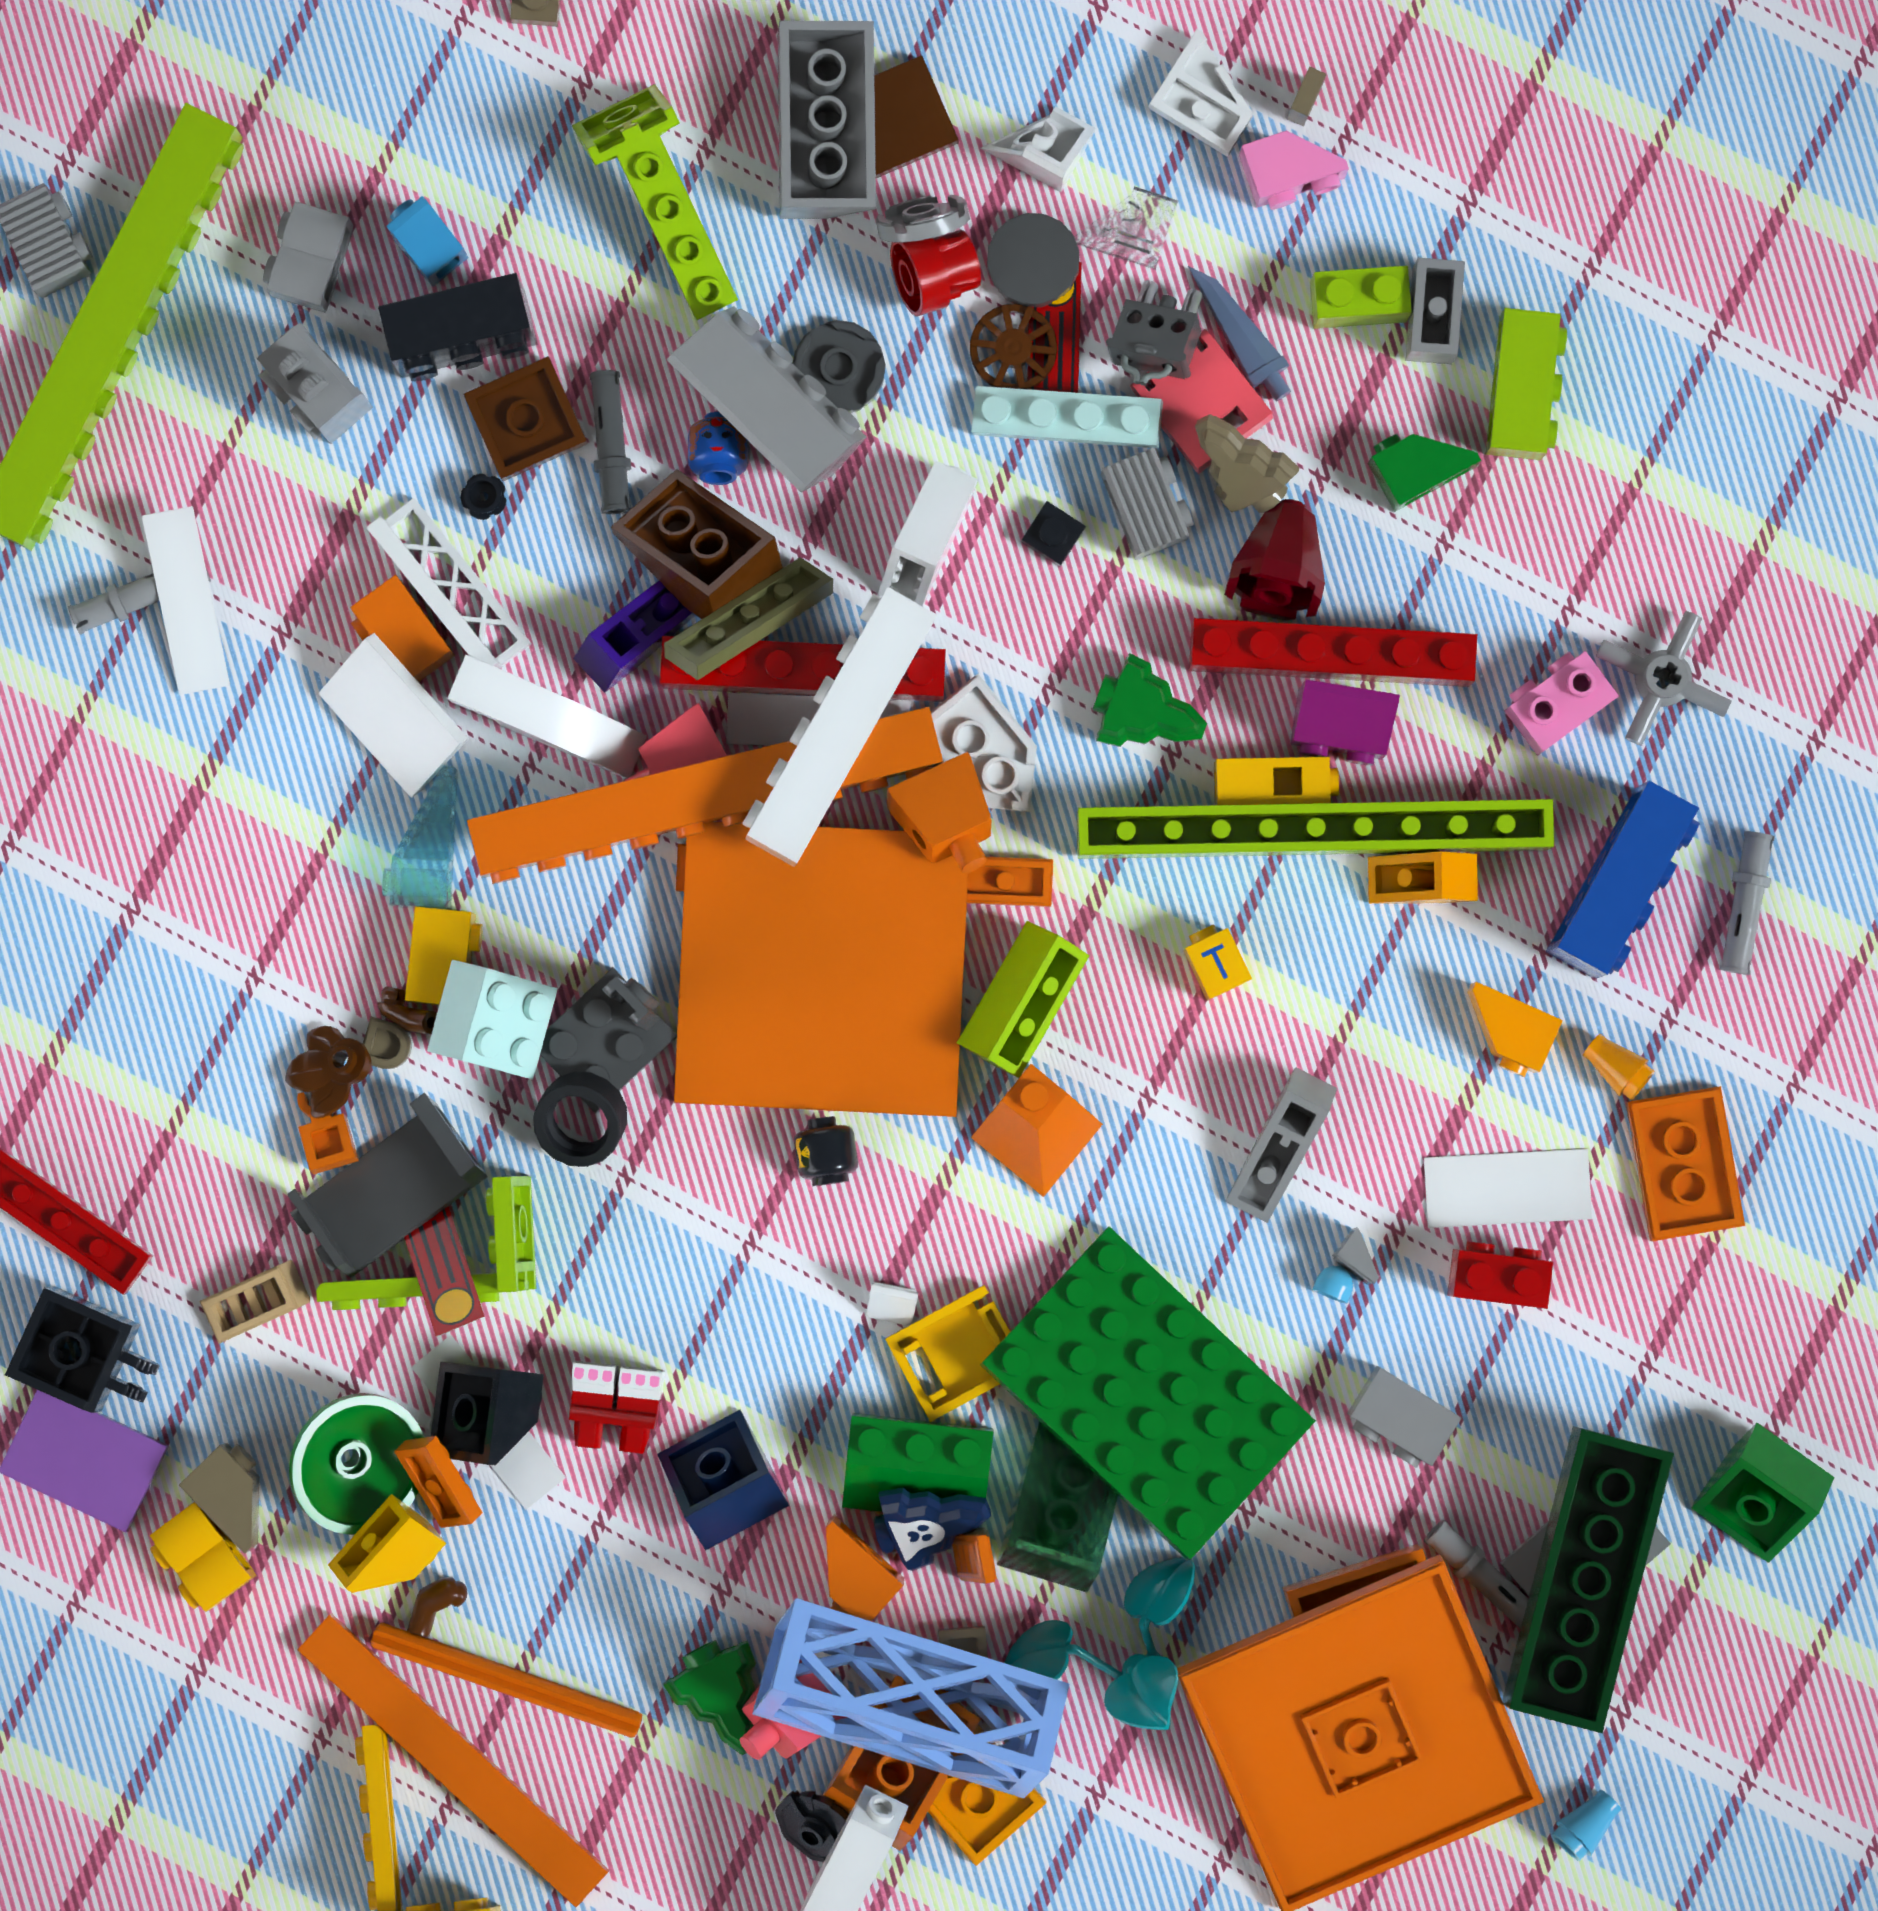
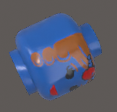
[688,411,749,485]

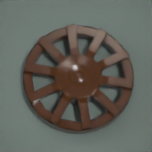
[970,304,1057,389]

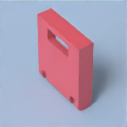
[1130,329,1273,475]

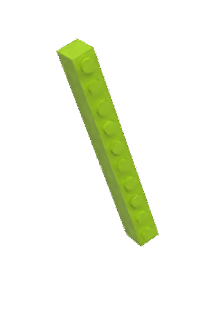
[0,102,244,551]
[1077,799,1554,859]

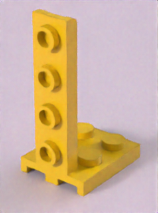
[355,1725,501,1911]

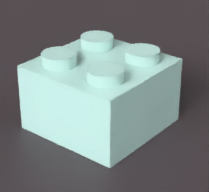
[427,960,558,1080]

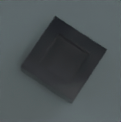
[1021,501,1086,567]

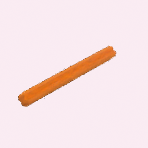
[371,1623,642,1738]

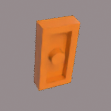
[394,1436,483,1528]

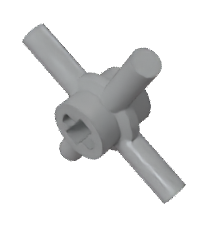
[1596,611,1732,746]

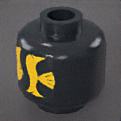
[794,1116,858,1187]

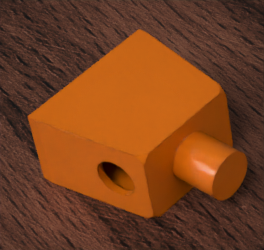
[887,752,992,873]

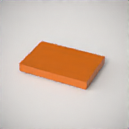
[1626,1086,1745,1241]

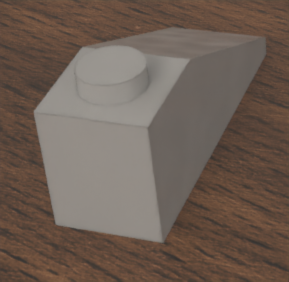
[1225,1067,1337,1223]

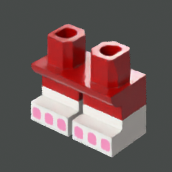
[569,1361,665,1454]

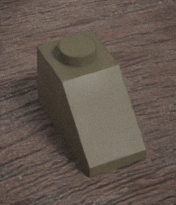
[179,1443,260,1554]

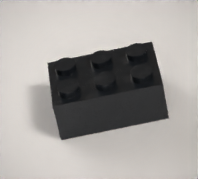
[378,273,538,381]

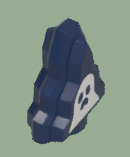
[874,1488,991,1571]

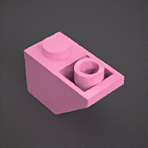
[1239,130,1349,210]

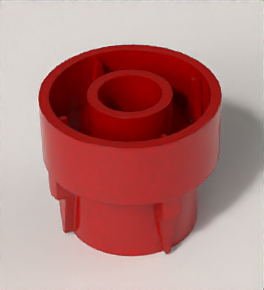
[890,229,981,317]

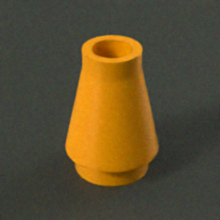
[1582,1034,1655,1100]

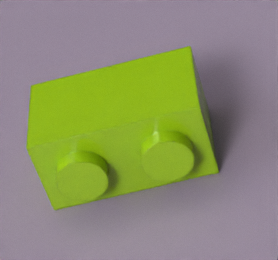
[1310,266,1412,329]

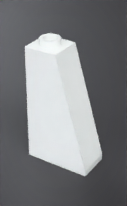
[800,1785,909,1911]

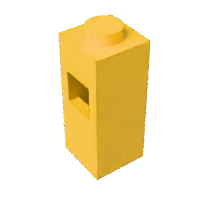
[1214,757,1339,805]

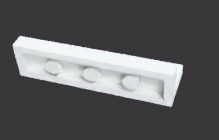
[366,497,532,669]

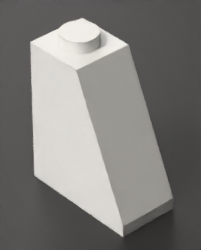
[878,460,978,607]

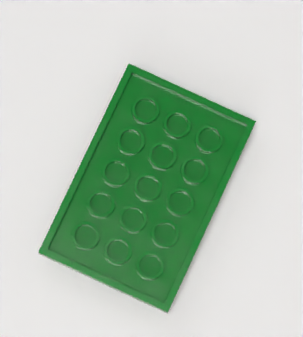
[980,1226,1316,1561]

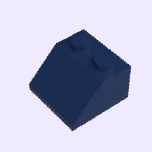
[657,1409,790,1550]

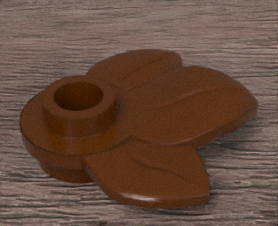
[285,1026,372,1119]

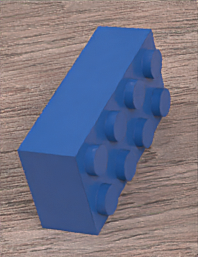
[1546,780,1700,979]

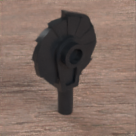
[775,1790,873,1887]

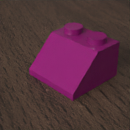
[1290,679,1400,766]

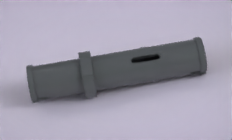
[590,370,631,514]

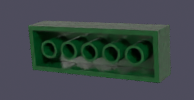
[1502,1426,1674,1733]

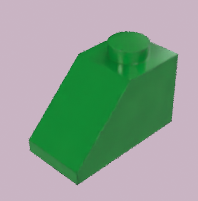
[1367,433,1482,512]

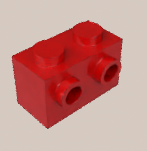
[1447,1241,1553,1309]

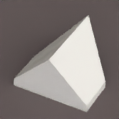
[980,106,1096,192]

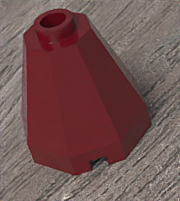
[1224,499,1325,621]

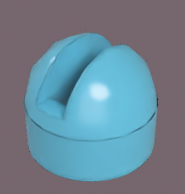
[1312,1265,1353,1304]

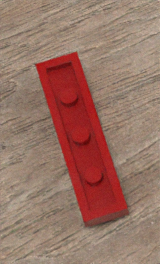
[0,1147,153,1295]

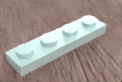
[971,386,1163,448]

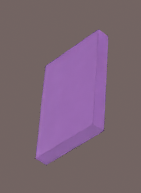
[0,1390,169,1533]

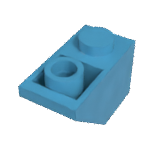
[386,196,469,287]

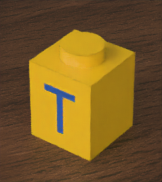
[1183,924,1252,1001]

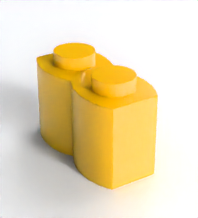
[150,1502,257,1612]

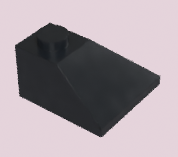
[430,1362,544,1466]

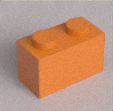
[350,574,455,682]

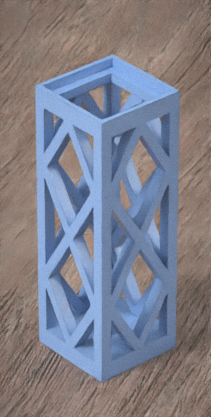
[752,1598,1070,1799]

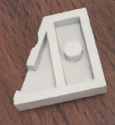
[1149,29,1253,157]

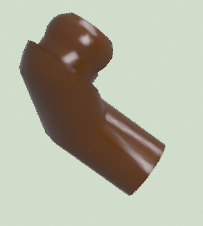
[377,987,437,1034]
[407,1577,468,1637]

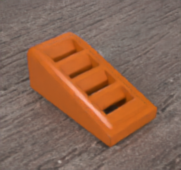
[952,1528,997,1584]

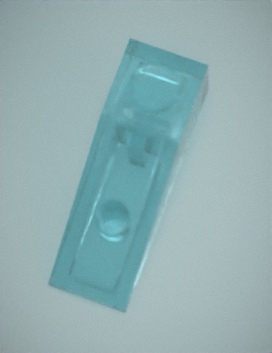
[382,765,458,910]

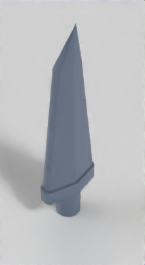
[1188,266,1291,402]

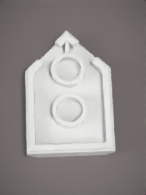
[931,674,1037,812]

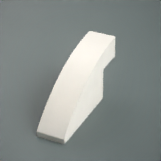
[447,655,648,778]

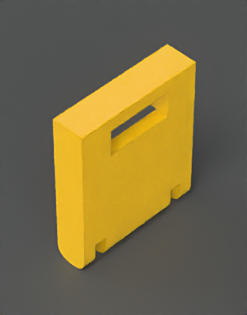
[885,1284,1010,1422]

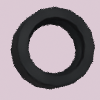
[533,1072,627,1167]

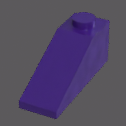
[573,581,695,693]

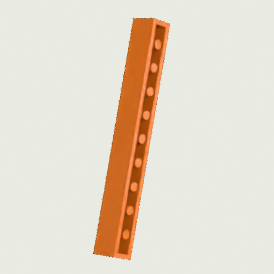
[467,707,943,884]

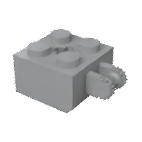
[256,323,373,444]

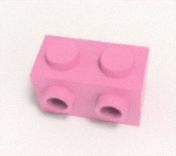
[1504,651,1619,756]

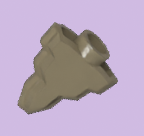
[1195,414,1299,513]

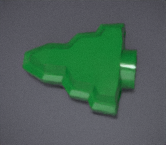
[1092,653,1207,747]
[663,1640,756,1755]

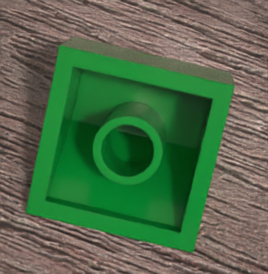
[1691,1423,1835,1563]

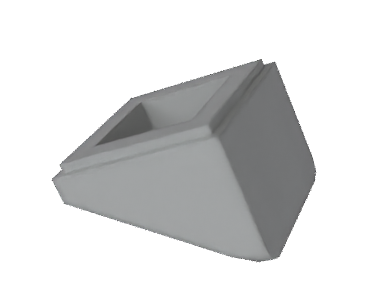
[1332,1227,1379,1285]

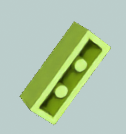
[1485,308,1567,460]
[957,921,1090,1078]

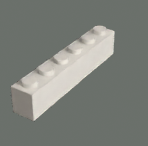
[742,587,937,867]

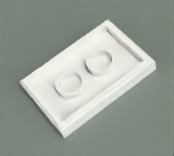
[318,633,468,798]

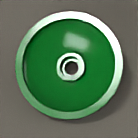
[289,1393,424,1535]

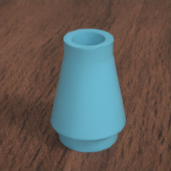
[1552,1790,1621,1861]

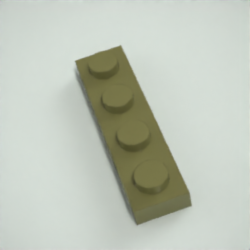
[664,557,833,680]

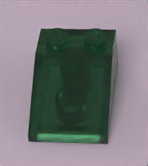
[997,1421,1118,1593]

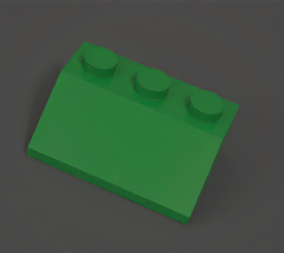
[842,1413,994,1512]

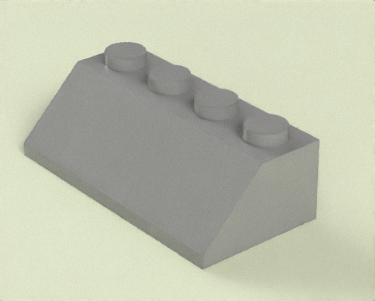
[777,21,876,219]
[667,306,867,492]

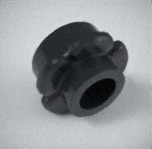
[460,474,507,520]

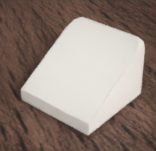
[866,1281,918,1325]

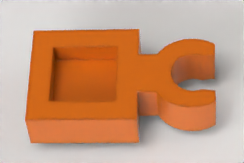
[297,1092,359,1175]

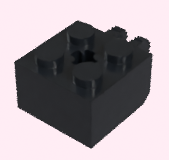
[5,1286,160,1413]

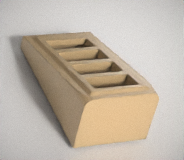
[199,1260,310,1344]

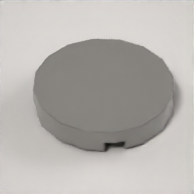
[875,195,970,243]

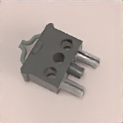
[1106,280,1203,386]

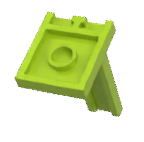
[572,84,738,320]
[316,1176,537,1310]

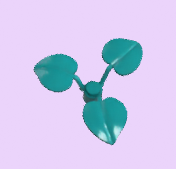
[1004,1557,1195,1730]

